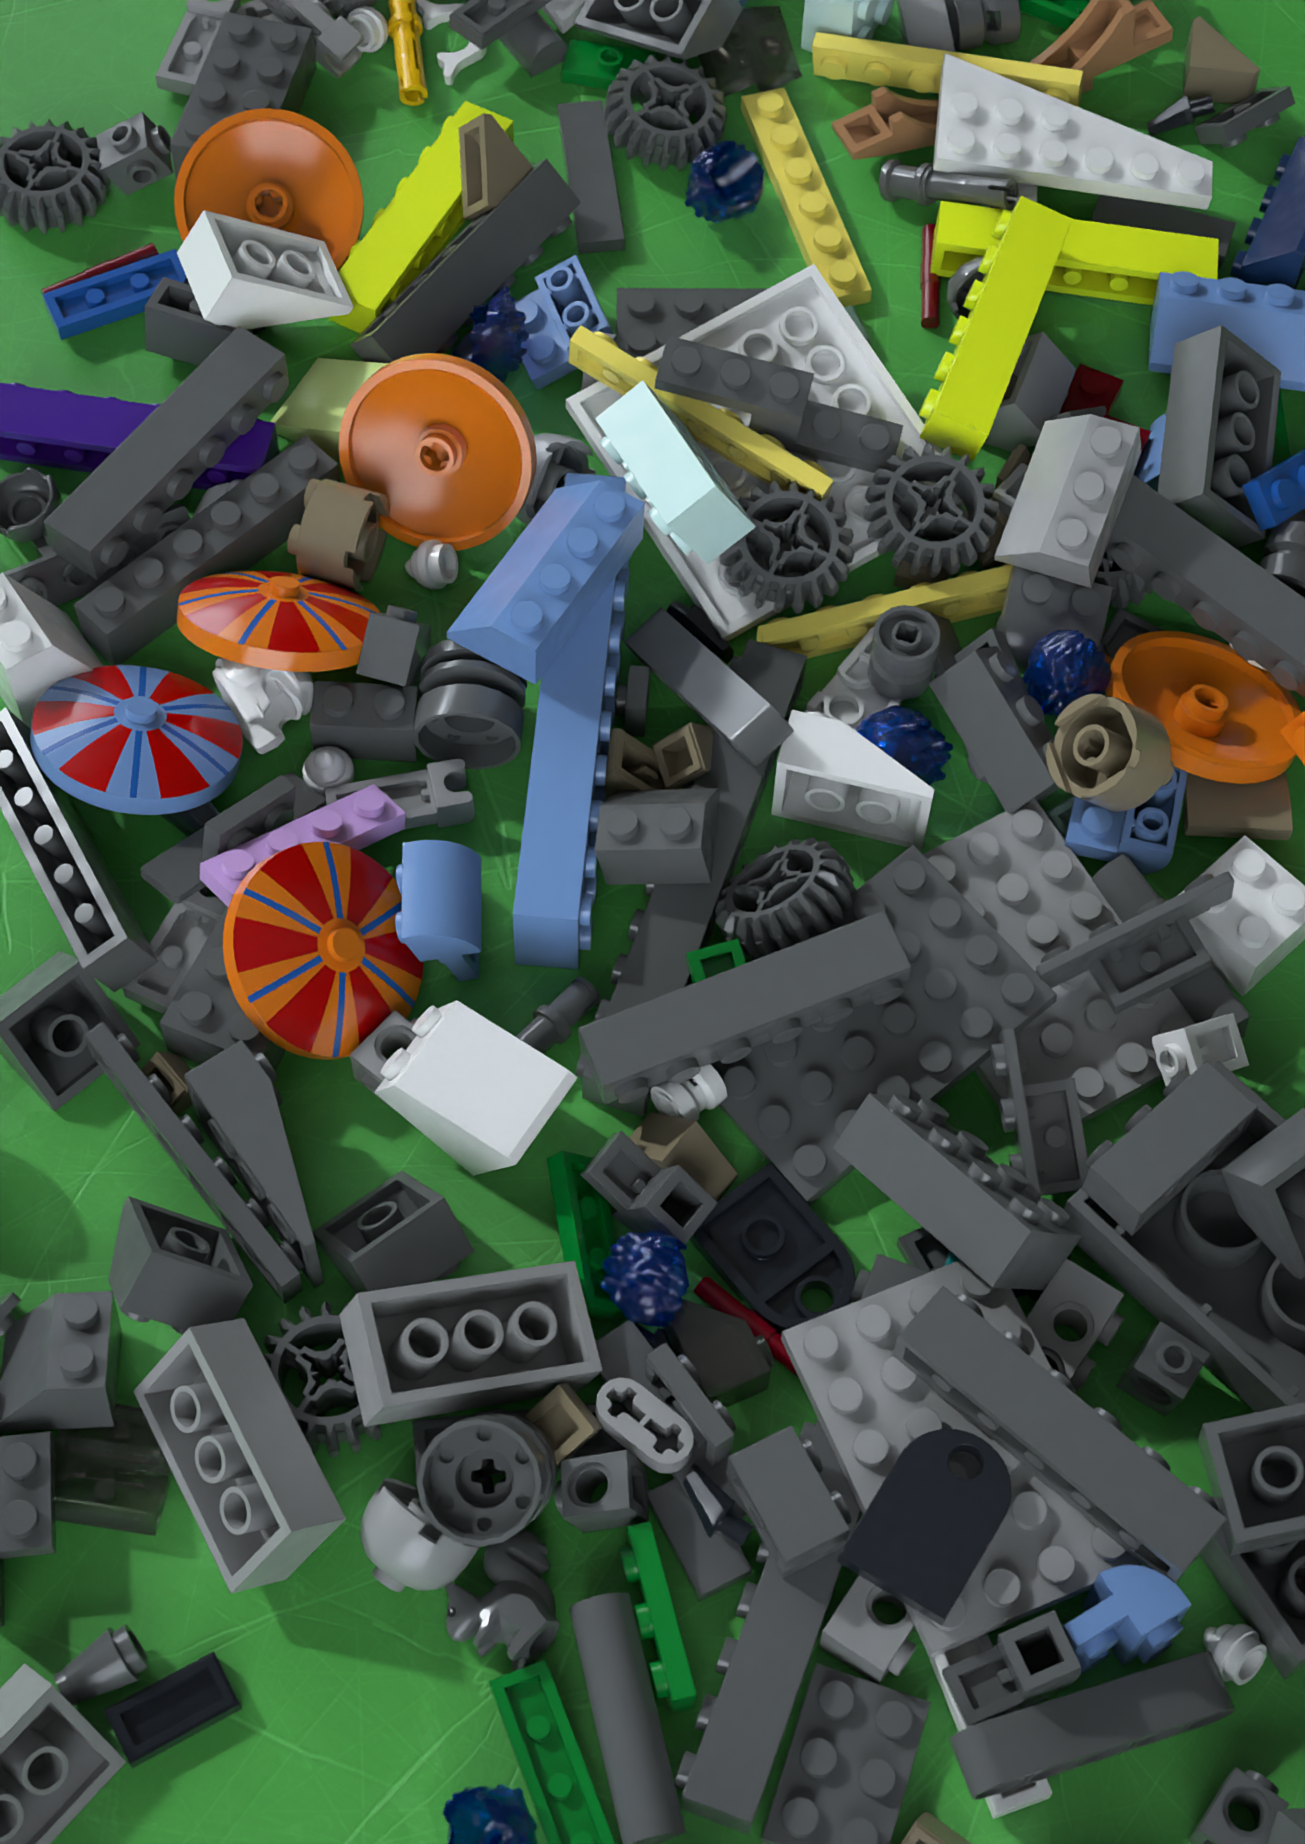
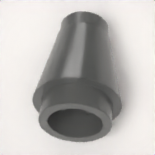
[54,1624,150,1706]

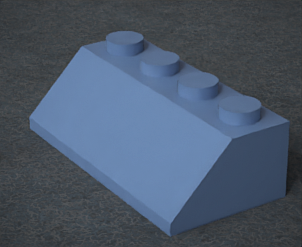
[1148,271,1305,391]
[447,480,645,685]

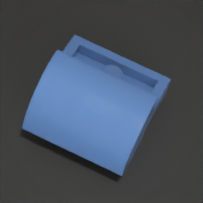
[500,254,614,390]
[1064,766,1188,875]
[395,840,481,981]
[1063,1565,1192,1674]

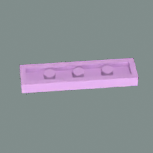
[200,784,406,907]

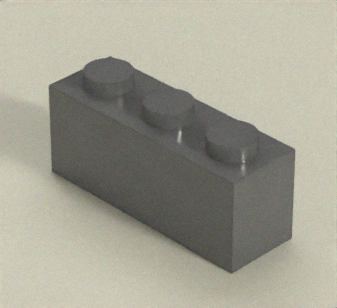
[929,646,1060,814]
[1082,1061,1257,1236]

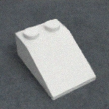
[177,210,353,330]
[771,710,935,851]

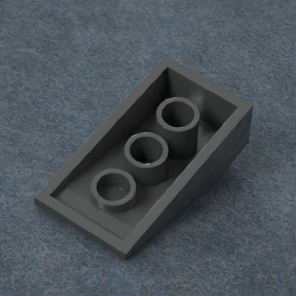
[184,1040,324,1289]

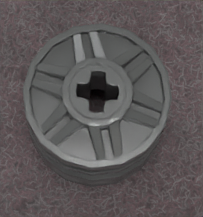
[413,640,528,770]
[417,1409,558,1547]

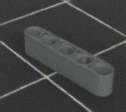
[624,607,794,768]
[949,1651,1236,1800]

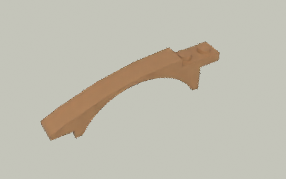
[832,0,1173,160]

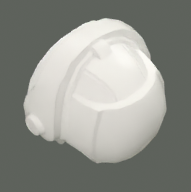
[212,657,314,754]

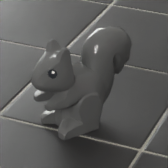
[445,1529,559,1671]

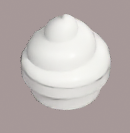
[346,6,389,53]
[405,539,458,590]
[302,746,354,797]
[1204,1624,1267,1685]

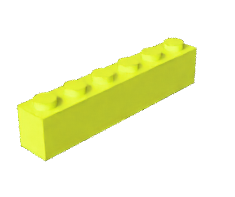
[329,101,514,334]
[919,196,1073,462]
[930,201,1219,305]

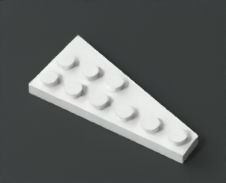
[933,53,1213,210]

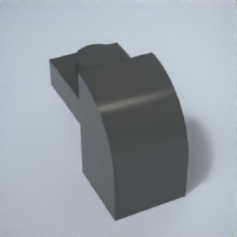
[580,1131,718,1247]
[942,1610,1081,1728]

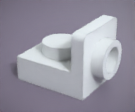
[1152,1013,1249,1087]

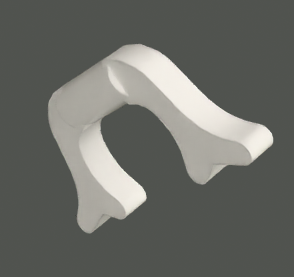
[416,0,487,85]

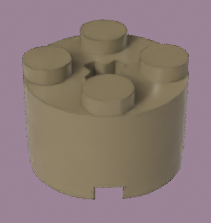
[287,479,389,592]
[1046,694,1174,812]

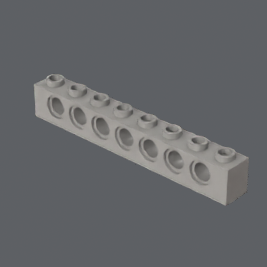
[818,1259,1124,1685]

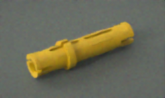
[387,0,428,106]

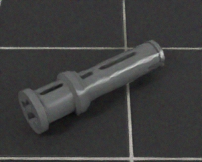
[879,159,1018,210]

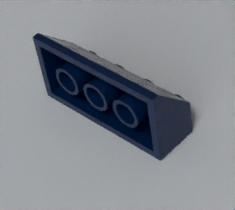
[1230,136,1305,290]

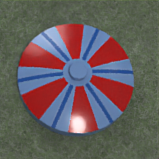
[30,665,243,815]

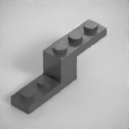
[654,335,904,473]

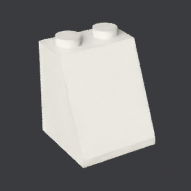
[0,573,103,728]
[374,1000,578,1176]

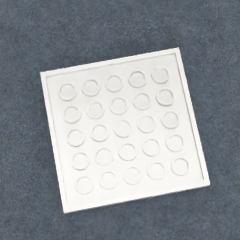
[566,264,965,642]

